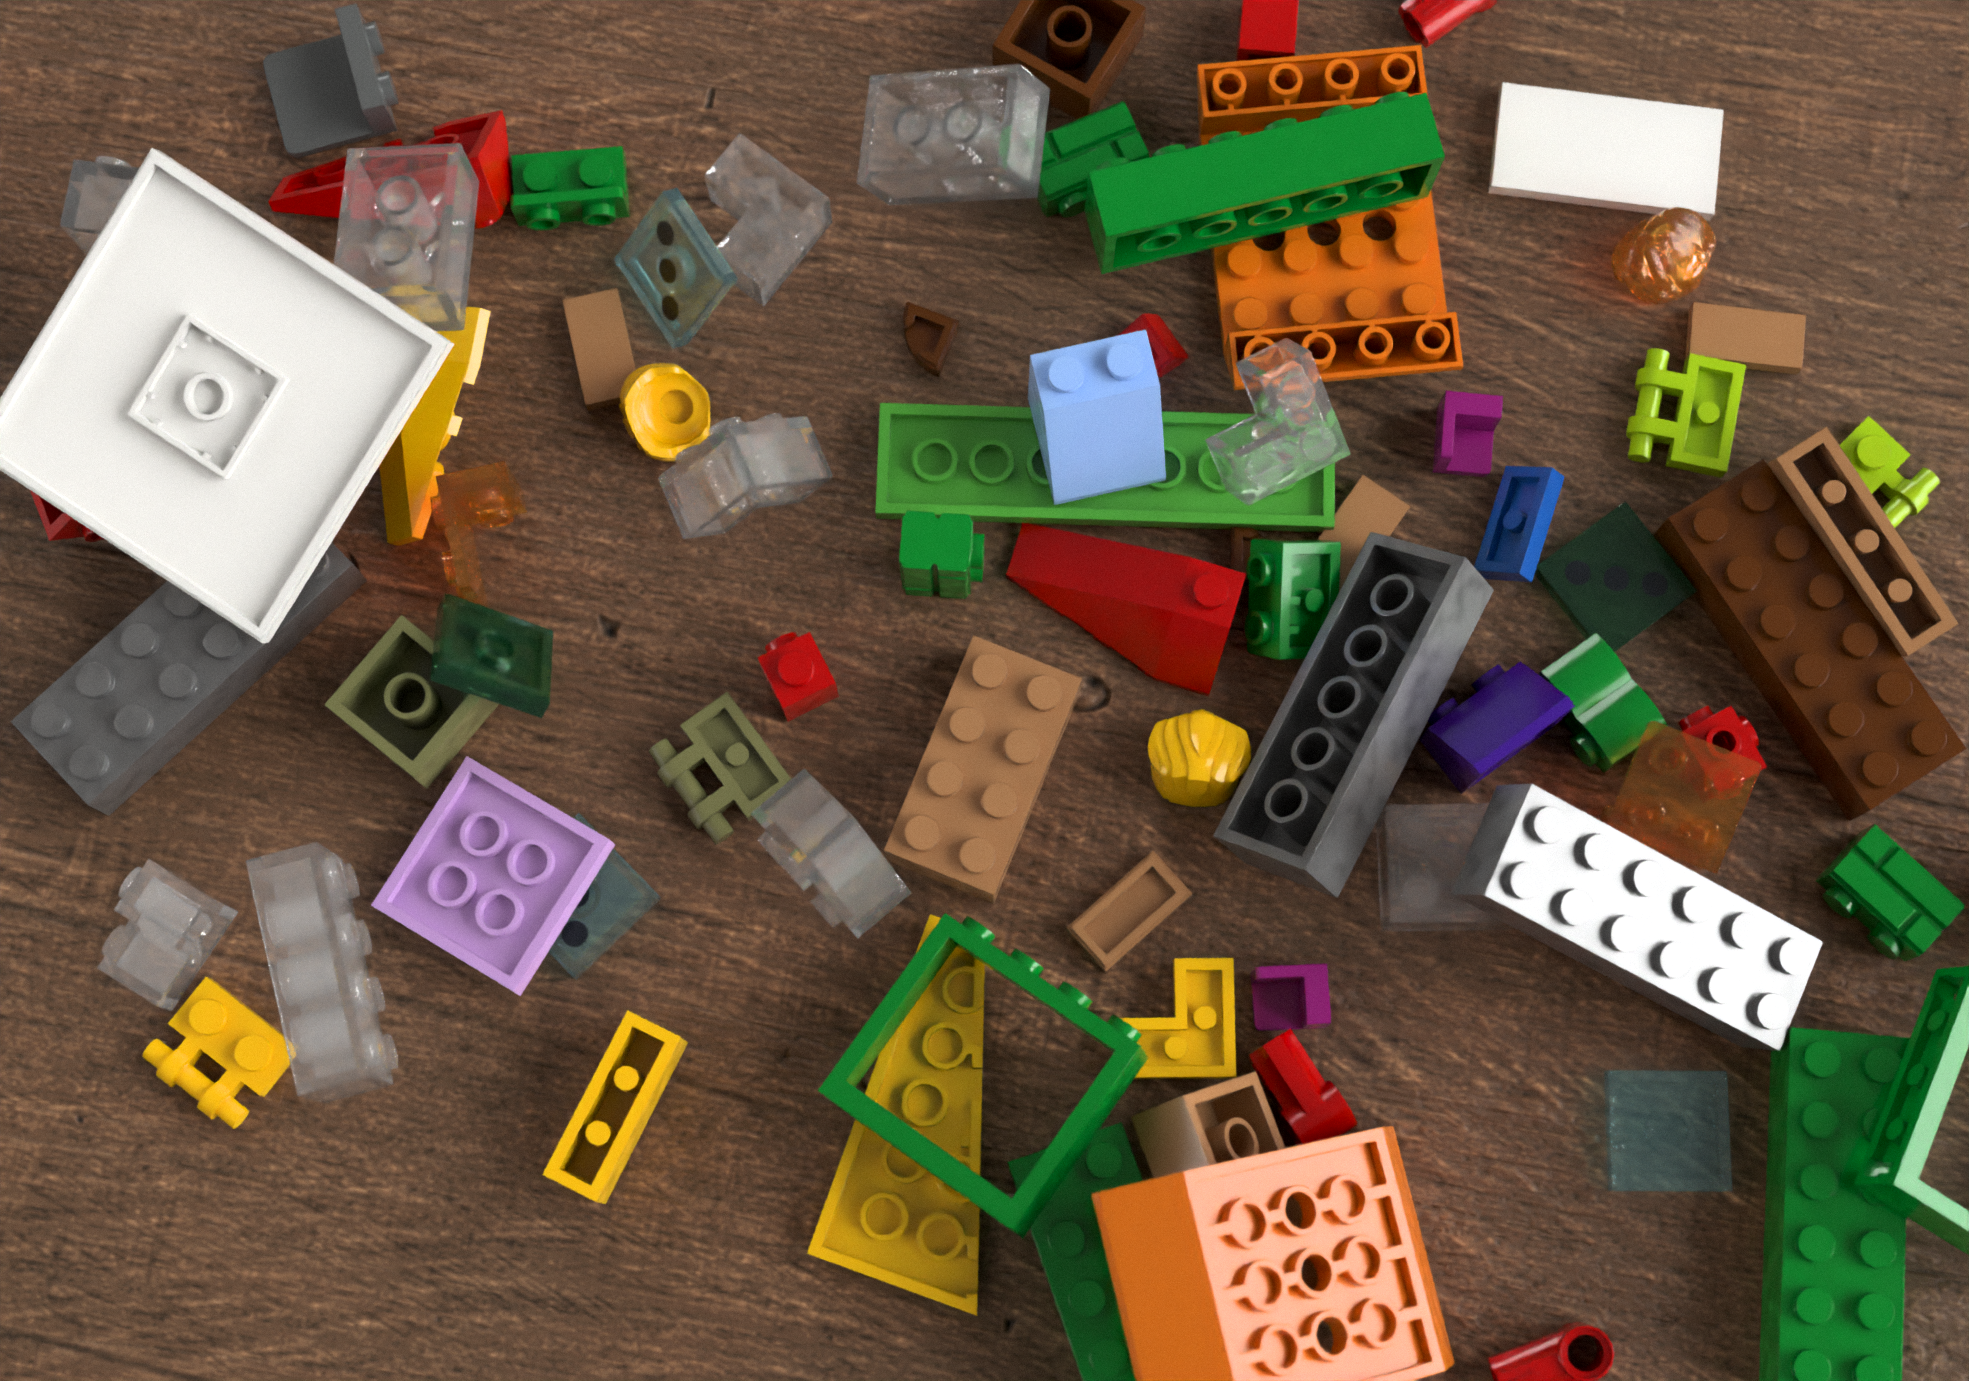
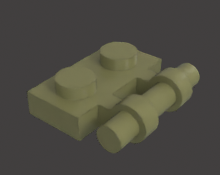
[648,692,796,845]

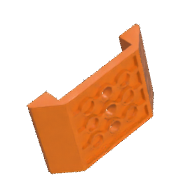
[1197,45,1463,390]
[1092,1126,1455,1381]

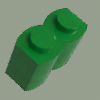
[1538,633,1668,773]

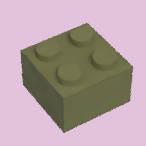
[324,615,502,789]

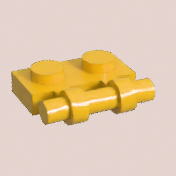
[142,976,302,1129]

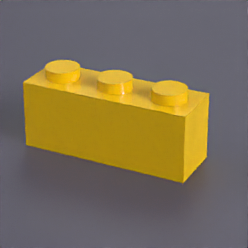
[542,1010,688,1204]

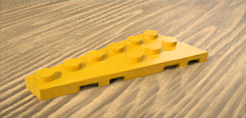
[807,914,985,1316]

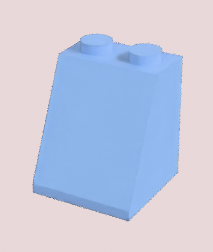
[1028,330,1166,505]

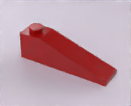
[268,110,513,229]
[1006,523,1246,697]

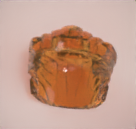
[1611,207,1717,305]

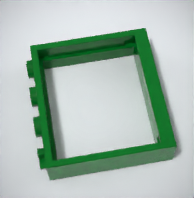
[818,913,1148,1239]
[1854,966,1969,1256]

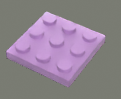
[371,756,615,996]

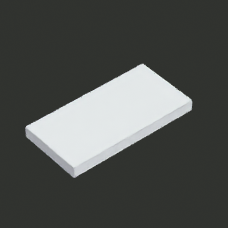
[1488,82,1724,221]

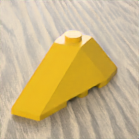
[379,300,491,546]

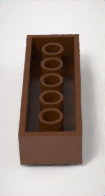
[1652,459,1967,821]

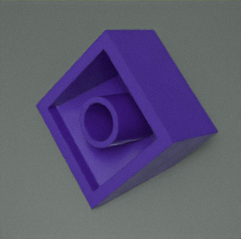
[1419,661,1575,794]

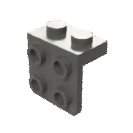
[263,3,399,158]

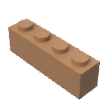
[1767,426,1959,657]

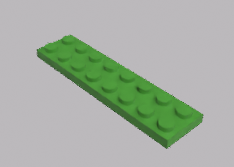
[875,403,1335,532]

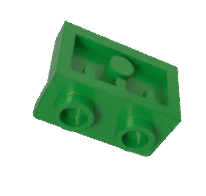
[510,146,630,231]
[1244,539,1341,660]

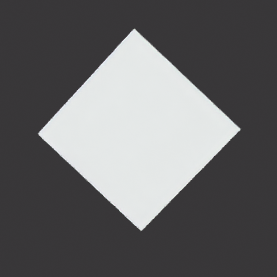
[0,148,454,643]

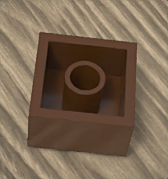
[992,0,1146,119]

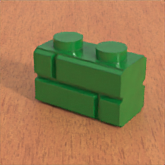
[1020,101,1150,218]
[899,510,985,599]
[1816,824,1965,962]

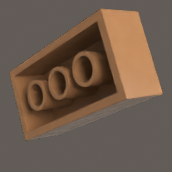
[884,635,1082,904]
[1131,1071,1318,1290]

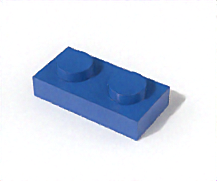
[1474,466,1565,582]

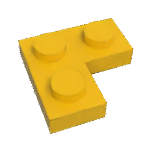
[1121,958,1236,1079]

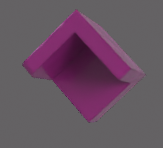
[1433,391,1503,477]
[1250,963,1331,1031]

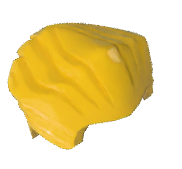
[619,363,710,462]
[1148,709,1251,807]

